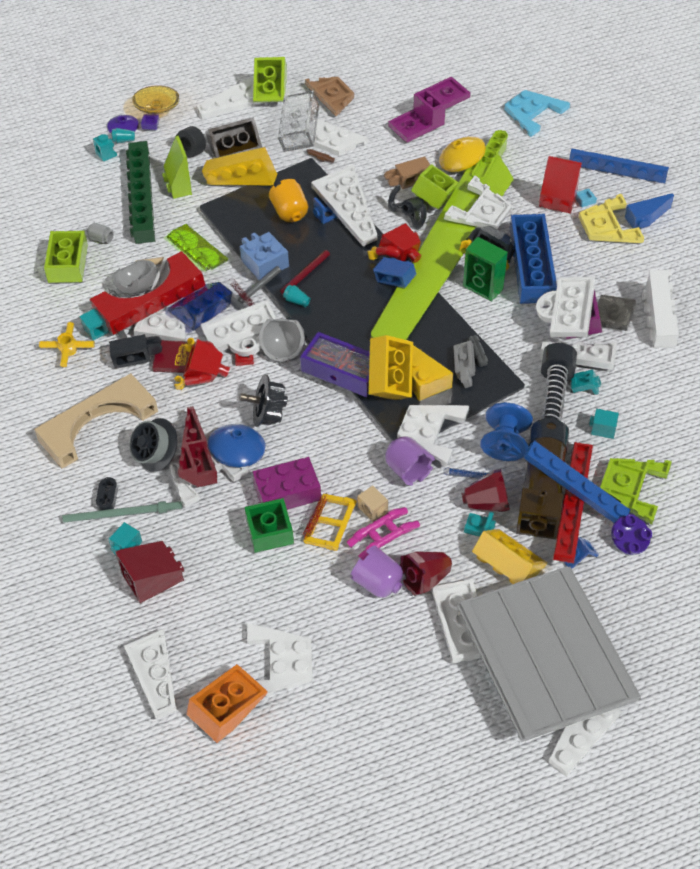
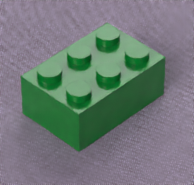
[463,237,508,302]

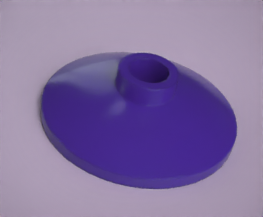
[107,114,139,134]

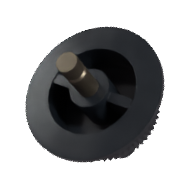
[239,374,288,427]

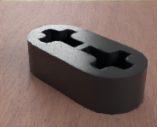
[96,477,118,511]

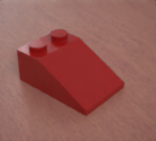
[539,156,582,214]

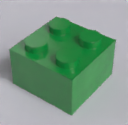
[244,498,294,553]

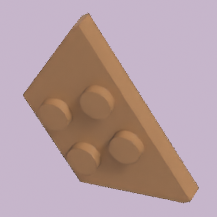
[305,76,354,116]

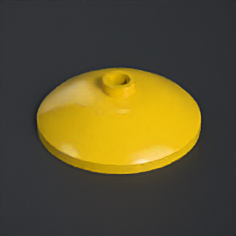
[439,136,486,172]

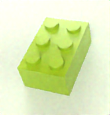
[44,231,88,283]

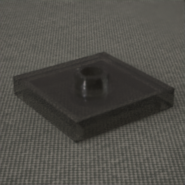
[597,294,636,331]

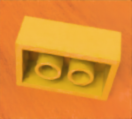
[369,335,413,400]

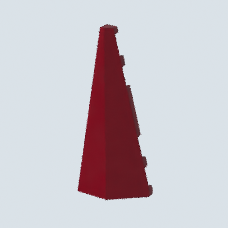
[178,406,217,487]

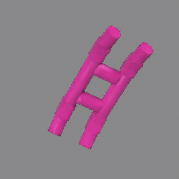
[346,507,420,561]

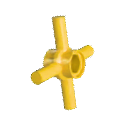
[39,322,95,367]

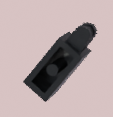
[109,334,163,369]

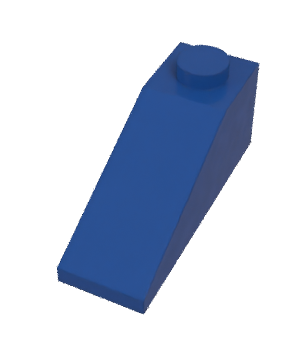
[625,193,674,229]

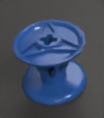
[480,402,533,462]

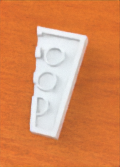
[540,342,617,370]

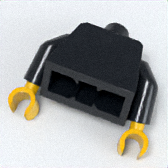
[459,225,514,273]

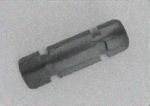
[469,335,488,367]

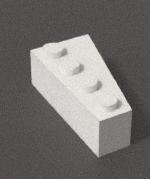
[642,270,679,348]

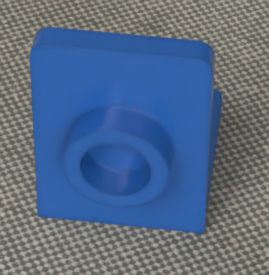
[313,197,337,224]
[564,537,599,569]

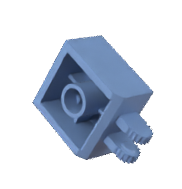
[240,232,289,280]

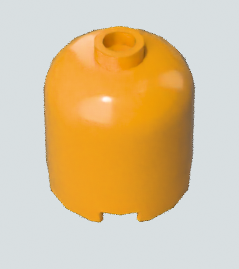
[269,179,308,223]

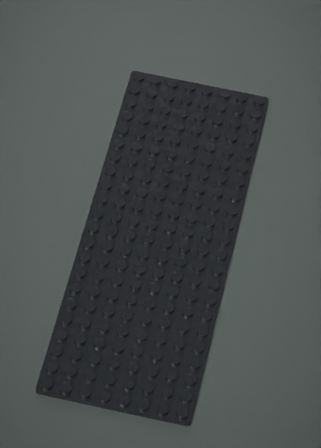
[200,158,525,441]

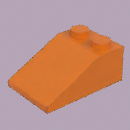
[186,664,268,743]

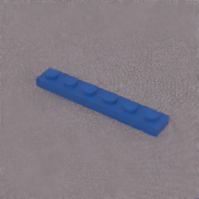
[569,148,669,184]
[524,441,630,523]

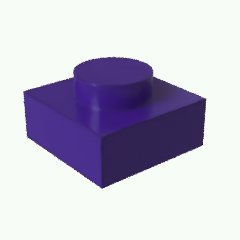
[141,114,160,130]

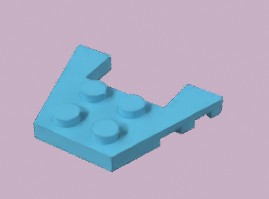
[504,90,570,137]

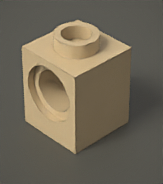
[357,485,388,522]

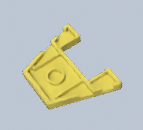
[579,194,644,243]

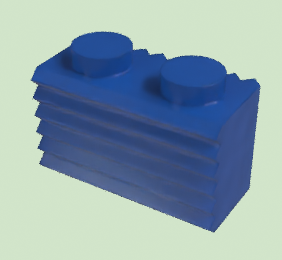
[373,257,416,289]

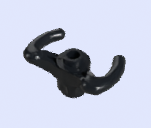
[388,185,427,230]

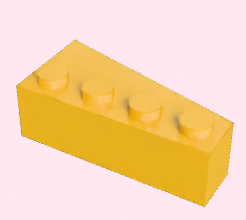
[202,147,277,185]

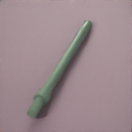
[62,501,183,523]

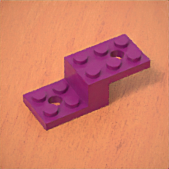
[388,76,471,143]

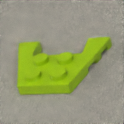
[600,458,672,524]

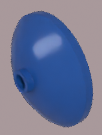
[208,424,266,467]

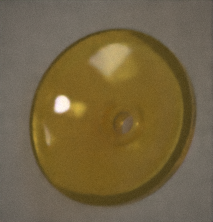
[132,85,180,115]

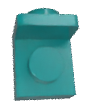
[571,369,601,395]
[464,512,496,537]

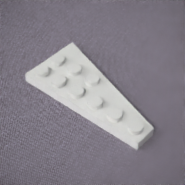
[134,255,186,341]

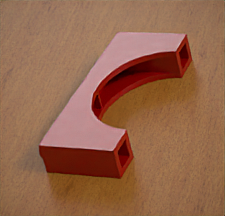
[90,251,206,335]

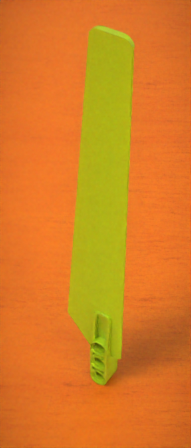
[371,130,514,340]

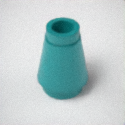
[112,128,135,144]
[283,285,311,307]

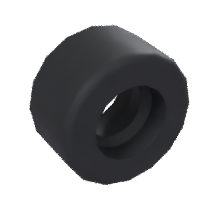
[176,126,206,158]

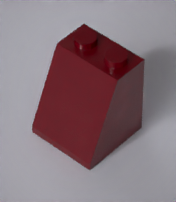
[115,541,185,604]

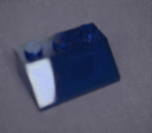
[167,282,233,331]

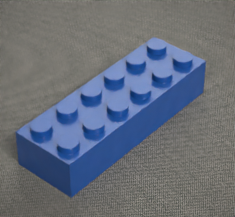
[509,214,557,304]

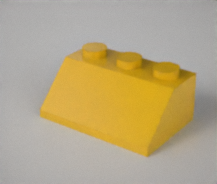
[472,529,548,584]

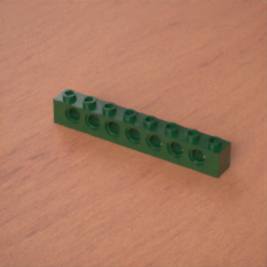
[126,141,156,244]

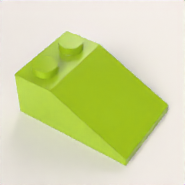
[253,57,287,102]
[162,136,192,199]

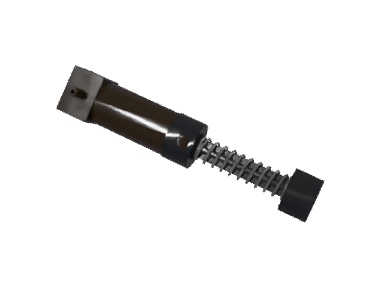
[516,343,577,540]

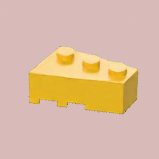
[412,345,453,401]

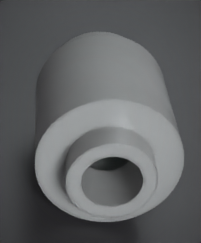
[87,222,114,244]

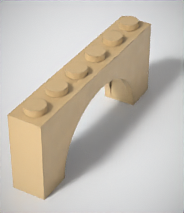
[34,373,158,469]

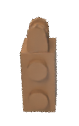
[384,156,430,189]

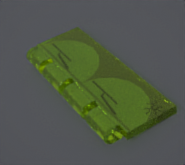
[167,224,228,271]

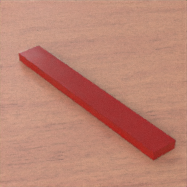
[553,442,593,564]

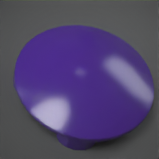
[611,514,652,555]

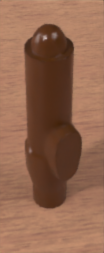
[306,149,335,163]

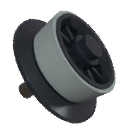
[129,418,178,472]

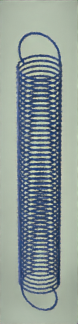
[443,467,488,479]

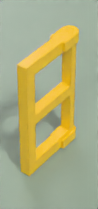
[303,493,357,551]

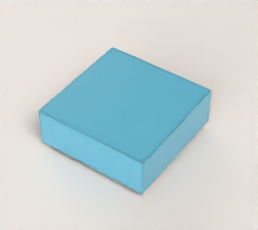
[576,189,597,207]

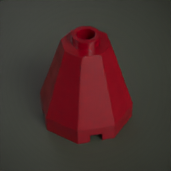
[461,469,510,512]
[400,551,452,596]

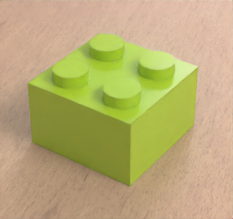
[411,164,459,209]

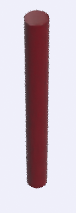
[280,250,330,295]

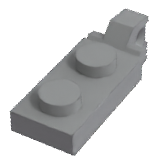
[454,340,475,388]

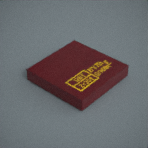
[152,340,190,373]

